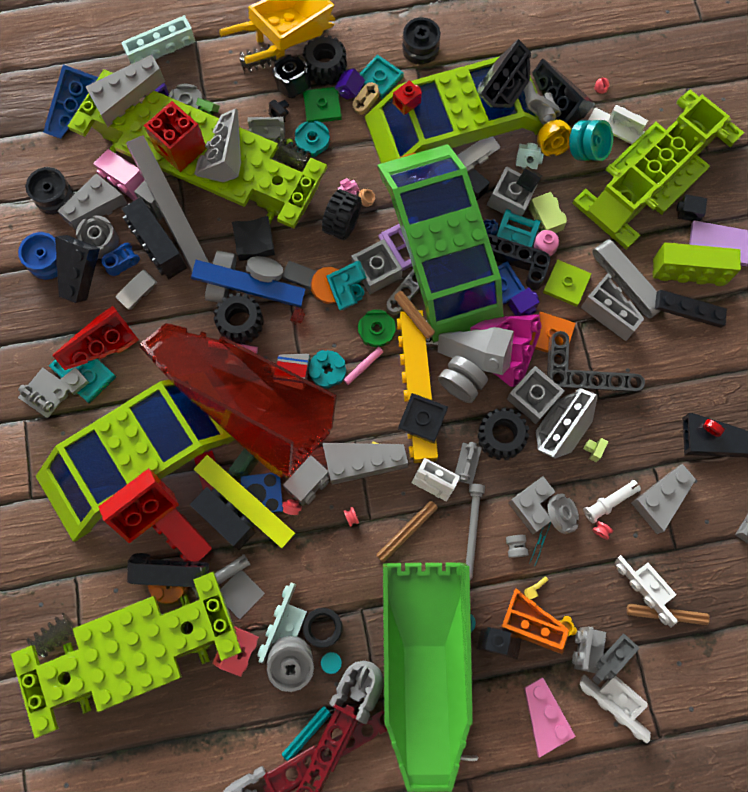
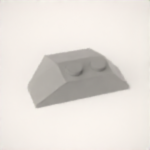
[536,388,598,458]

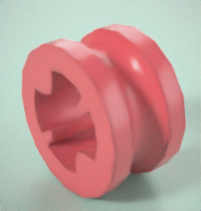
[344,507,359,527]
[592,521,613,540]

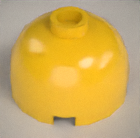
[537,120,572,157]

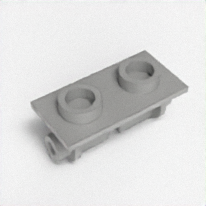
[455,442,481,484]

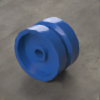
[18,232,58,280]

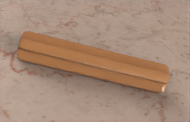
[394,291,435,339]

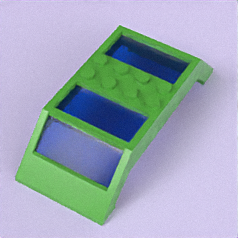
[377,144,504,343]

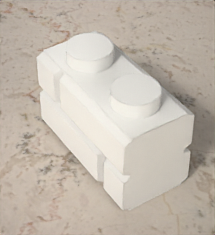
[412,458,460,501]

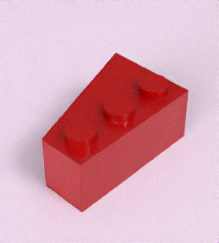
[152,508,212,562]

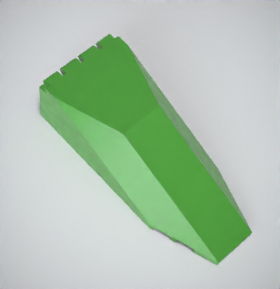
[383,563,473,792]

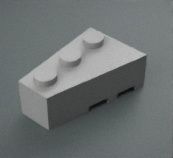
[58,173,128,230]

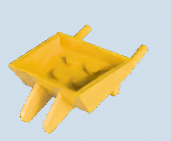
[219,0,336,64]

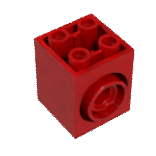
[144,101,207,172]

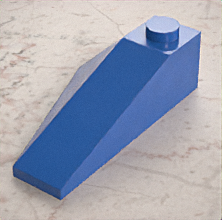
[43,64,98,139]

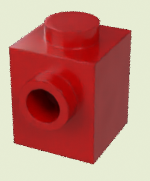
[393,80,422,115]

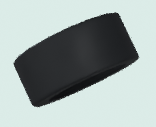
[303,608,343,648]

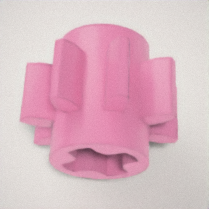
[338,178,360,196]

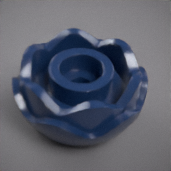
[484,219,499,236]

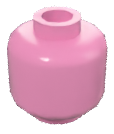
[533,230,559,256]

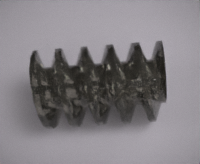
[239,44,276,75]
[273,136,311,171]
[26,613,75,657]

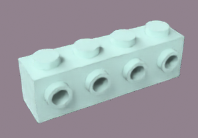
[121,15,196,64]

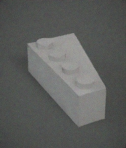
[323,443,408,485]

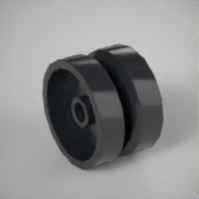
[402,17,441,65]
[25,167,74,215]

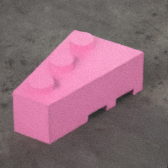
[93,149,144,201]

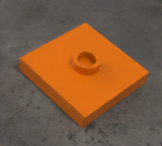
[529,311,576,357]

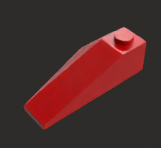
[52,306,139,370]

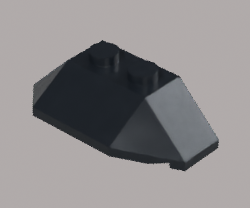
[478,39,531,109]

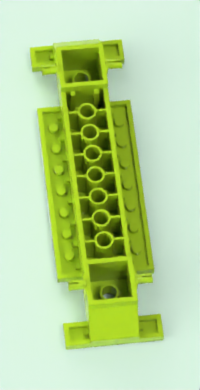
[67,69,327,229]

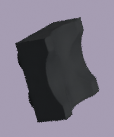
[232,216,275,261]

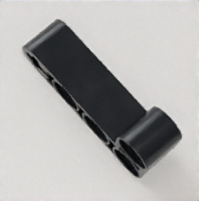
[479,234,551,290]
[127,553,209,587]

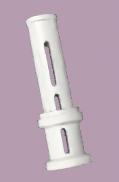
[583,480,641,523]

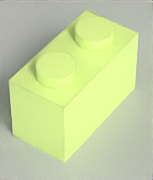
[528,192,567,233]

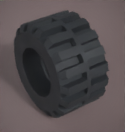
[303,35,347,85]
[322,189,362,241]
[214,293,264,345]
[478,408,529,460]

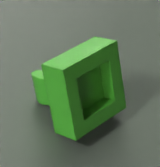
[196,98,220,116]

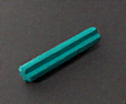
[282,707,331,761]

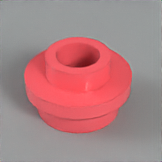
[282,499,302,515]

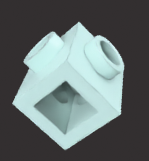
[516,143,544,169]

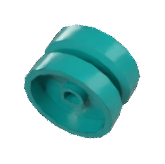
[569,120,613,161]

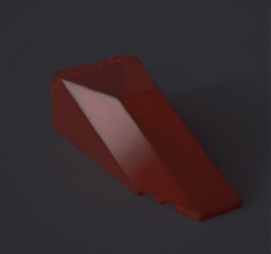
[140,323,337,478]

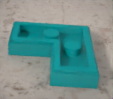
[326,261,367,310]

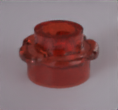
[290,307,305,325]

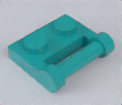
[496,209,541,247]

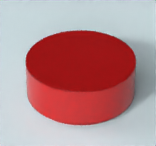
[703,419,725,437]

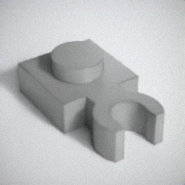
[51,367,89,401]

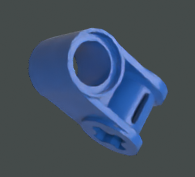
[102,243,140,276]

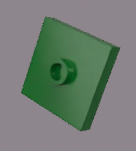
[303,87,342,123]

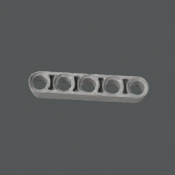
[592,239,660,318]

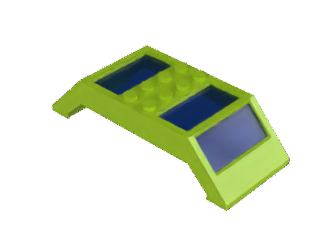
[365,56,544,163]
[36,372,243,542]

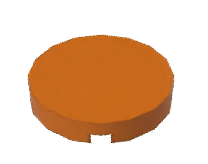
[311,267,338,304]

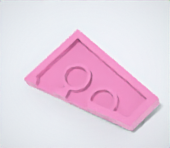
[524,678,576,757]

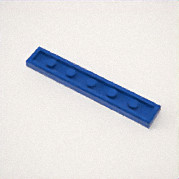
[191,260,305,308]

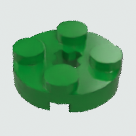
[358,310,396,347]

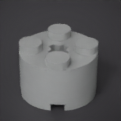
[76,215,119,259]

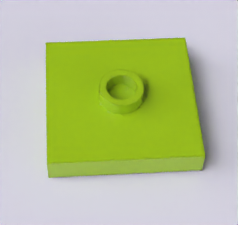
[543,259,592,307]

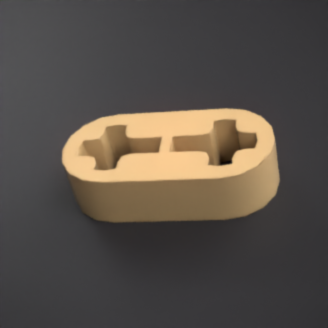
[353,82,380,115]

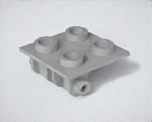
[18,367,63,418]

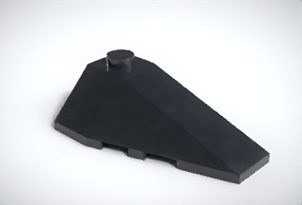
[532,58,595,126]

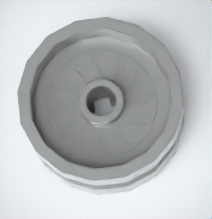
[438,356,488,403]
[267,636,314,692]

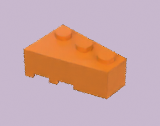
[502,588,569,654]

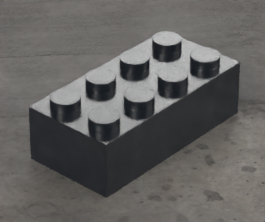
[121,197,187,280]

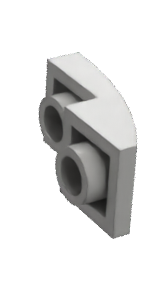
[116,270,158,310]

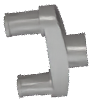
[523,81,561,124]

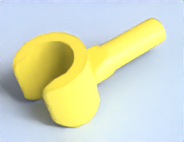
[524,576,548,599]

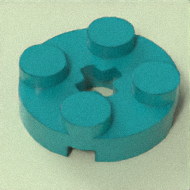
[295,121,330,157]
[308,350,346,389]

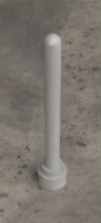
[466,484,485,580]

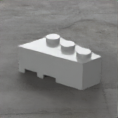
[581,273,644,341]
[631,464,696,534]

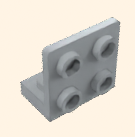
[572,627,606,673]

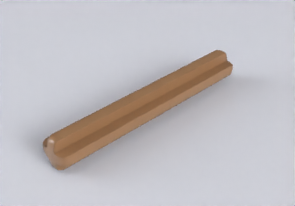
[377,501,438,562]
[627,604,710,625]

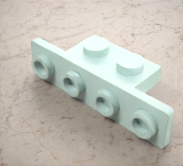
[257,582,307,664]

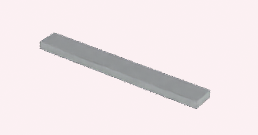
[126,135,209,271]

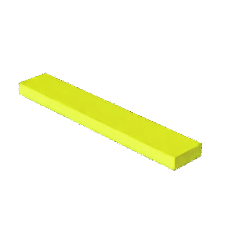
[194,455,296,548]

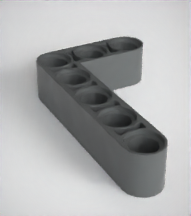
[547,331,645,392]

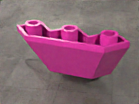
[470,314,542,387]

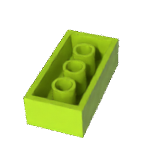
[653,242,741,286]

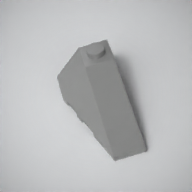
[195,108,241,182]
[438,327,514,375]

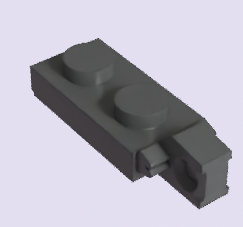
[592,633,640,685]

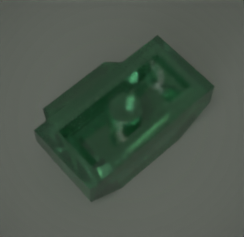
[227,440,260,480]

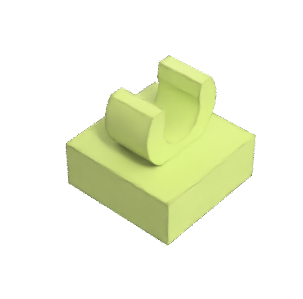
[583,438,609,462]

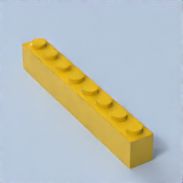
[396,310,438,463]

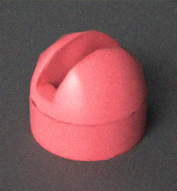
[594,78,609,94]

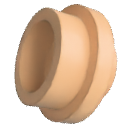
[358,189,375,207]

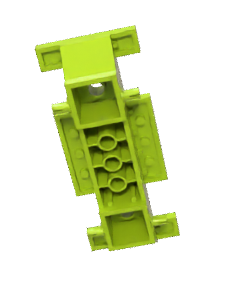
[572,89,744,250]
[11,572,242,738]

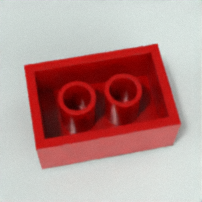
[98,468,179,543]

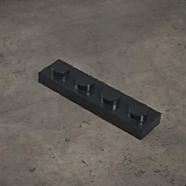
[655,290,727,328]

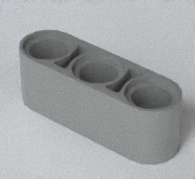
[205,251,237,303]

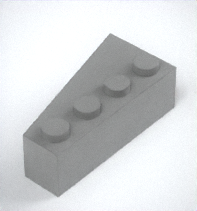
[86,55,165,127]

